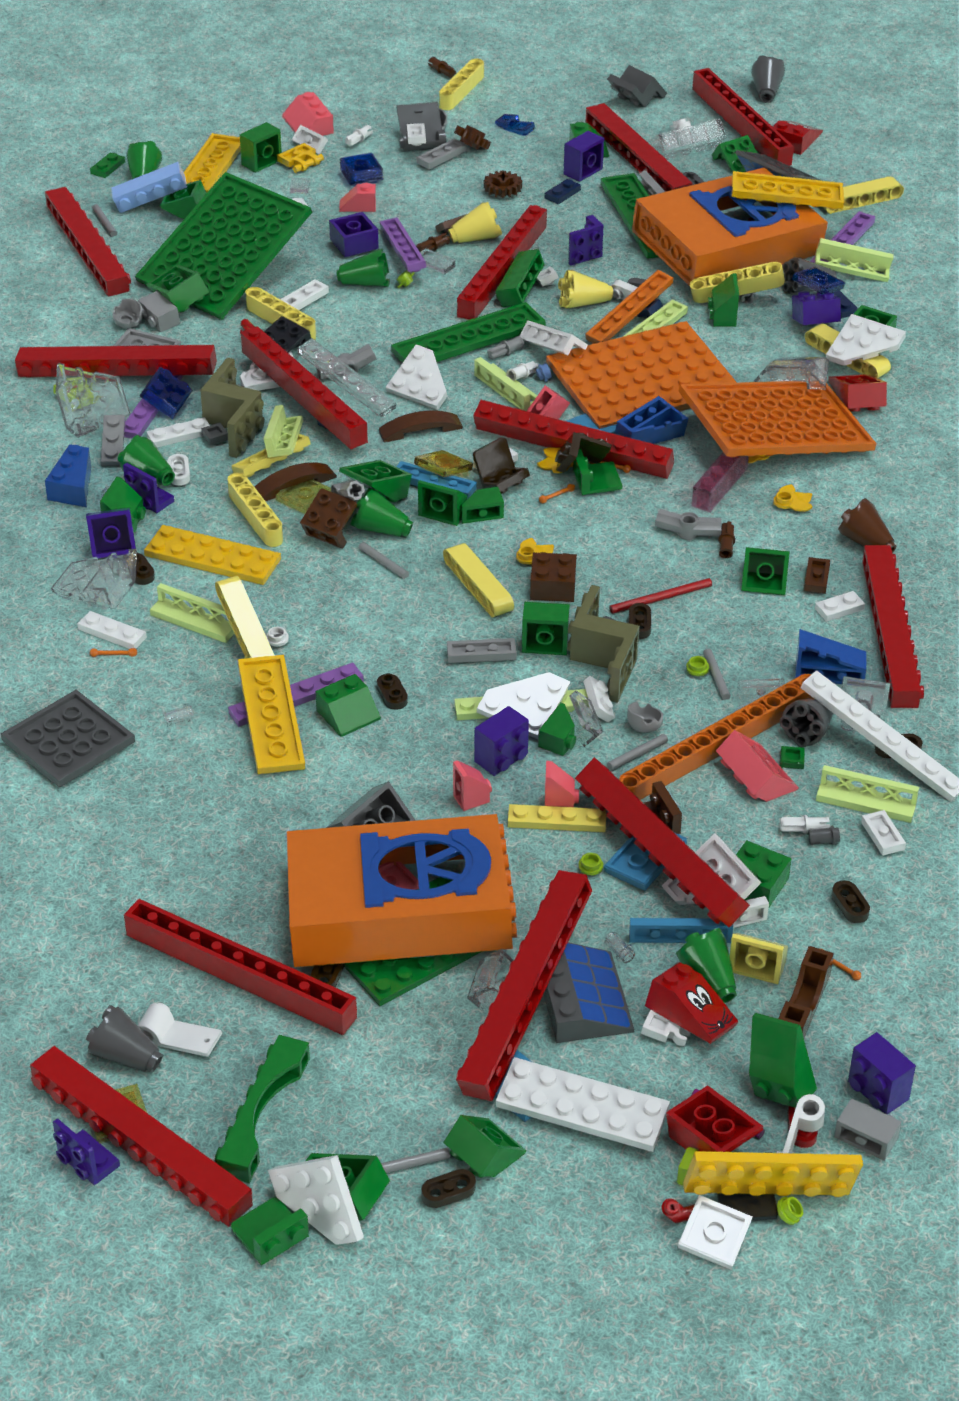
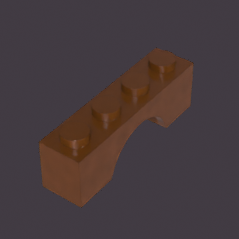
[778,946,834,1039]

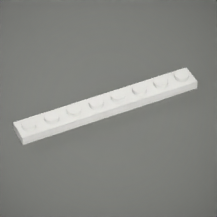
[801,670,959,802]

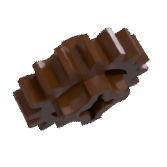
[454,125,491,150]
[484,170,522,198]

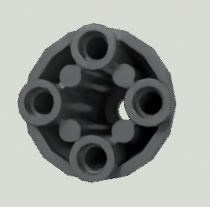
[751,55,785,103]
[782,257,837,295]
[780,697,834,747]
[86,1005,163,1073]

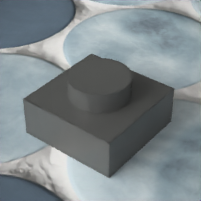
[201,423,228,445]

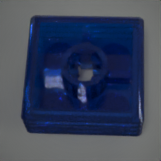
[339,152,383,186]
[140,367,193,419]

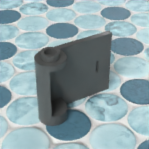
[396,102,446,152]

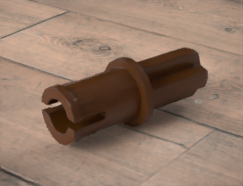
[428,56,456,78]
[416,233,450,254]
[718,521,736,558]

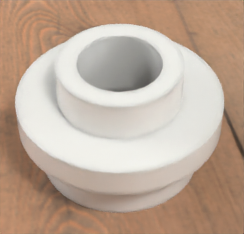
[266,626,289,647]

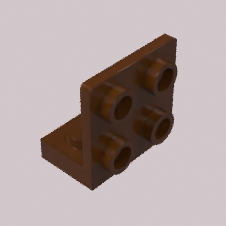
[300,488,357,549]
[644,781,682,834]

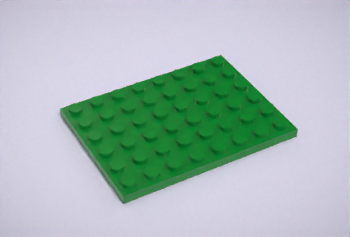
[135,172,313,320]

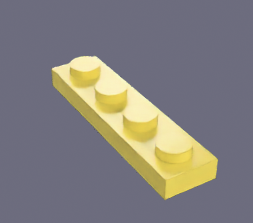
[231,434,311,477]
[508,804,606,832]

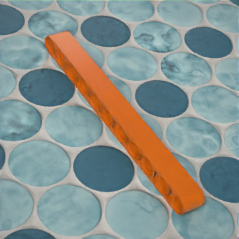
[619,674,812,800]

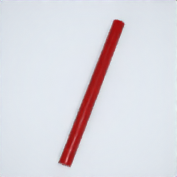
[609,578,712,614]

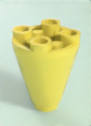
[448,202,502,243]
[558,270,613,309]

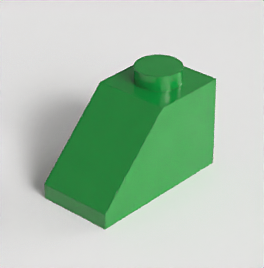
[461,487,504,524]
[538,702,576,756]

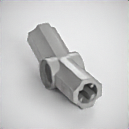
[316,343,377,380]
[331,479,365,500]
[655,509,721,540]

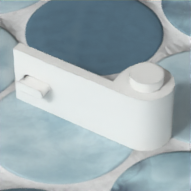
[137,1003,222,1057]
[777,1094,825,1153]

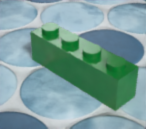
[496,249,545,307]

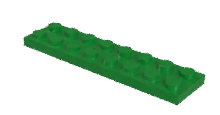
[600,173,658,259]
[391,302,546,363]

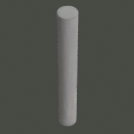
[92,204,117,237]
[359,542,409,579]
[703,649,731,700]
[607,734,668,771]
[381,1147,450,1174]

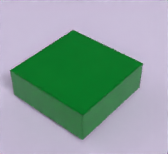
[780,746,805,769]

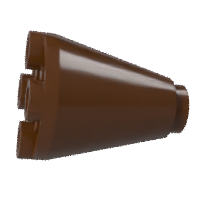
[838,498,897,553]

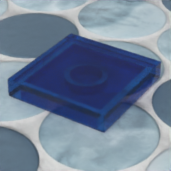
[792,267,845,295]

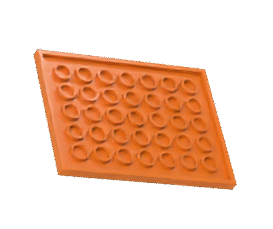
[546,321,737,429]
[679,380,877,457]

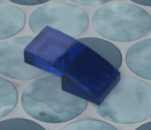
[495,114,535,136]

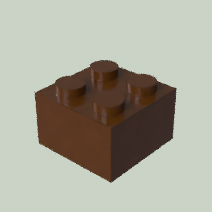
[530,552,577,602]

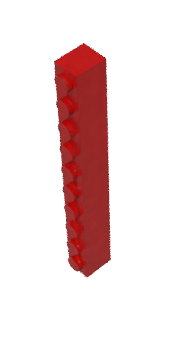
[692,68,794,166]
[585,103,693,192]
[45,186,131,297]
[457,205,547,320]
[241,326,368,450]
[15,345,217,377]
[473,400,675,479]
[862,545,924,708]
[575,757,750,928]
[456,870,592,1101]
[124,899,357,1035]
[30,1046,253,1227]

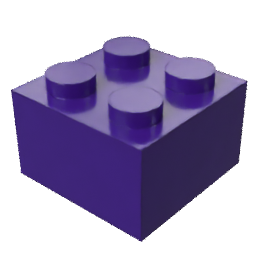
[563,131,604,182]
[329,212,379,257]
[792,290,841,325]
[86,507,137,559]
[474,706,529,776]
[848,1032,916,1114]

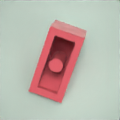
[339,183,376,212]
[527,385,570,419]
[453,760,492,811]
[545,761,579,807]

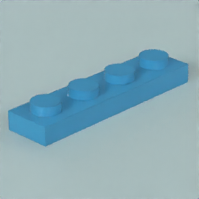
[396,461,477,499]
[629,918,733,943]

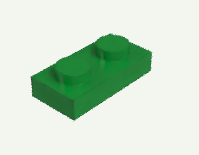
[90,152,125,178]

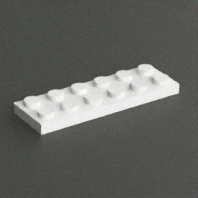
[496,1057,670,1152]

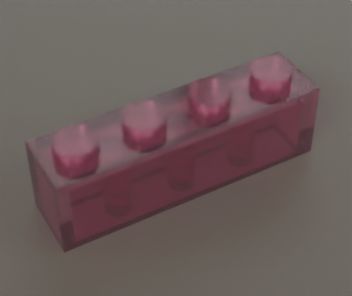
[692,452,749,513]

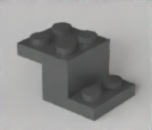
[607,65,667,107]

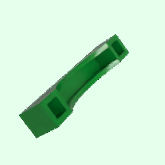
[214,1035,310,1184]

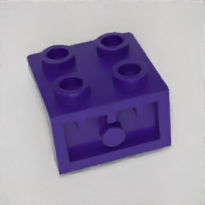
[568,215,604,266]
[123,463,175,514]
[53,1118,120,1186]

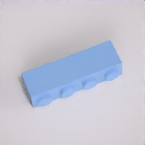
[111,162,187,213]

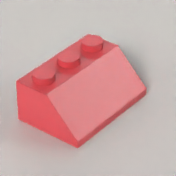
[282,92,334,136]
[716,730,799,802]

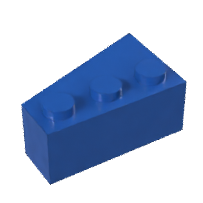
[615,396,689,444]
[45,444,91,507]
[795,629,866,686]

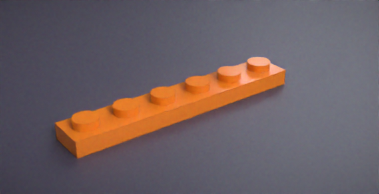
[585,270,673,344]

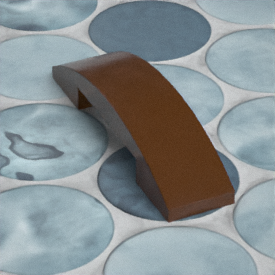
[379,410,463,442]
[255,462,337,501]

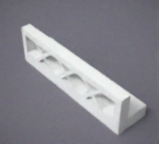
[520,320,588,355]

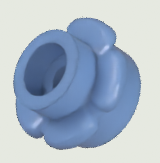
[536,363,552,382]

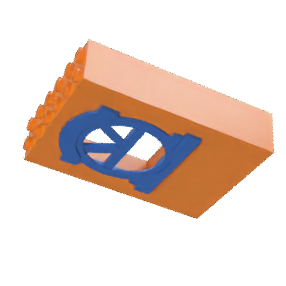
[632,167,828,286]
[287,814,517,967]

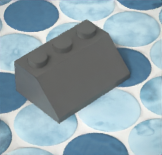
[326,781,416,828]

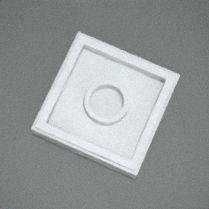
[678,1195,752,1270]

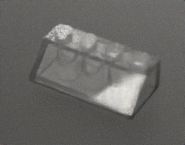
[648,118,726,160]

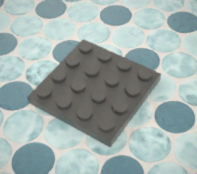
[1,690,135,788]

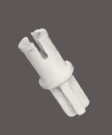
[345,125,373,146]
[506,361,538,381]
[780,815,830,834]

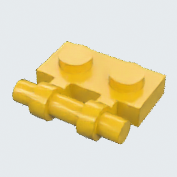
[277,143,324,173]

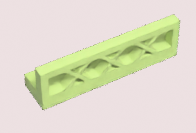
[815,238,893,282]
[474,357,537,411]
[264,405,303,458]
[150,583,234,643]
[816,765,919,823]

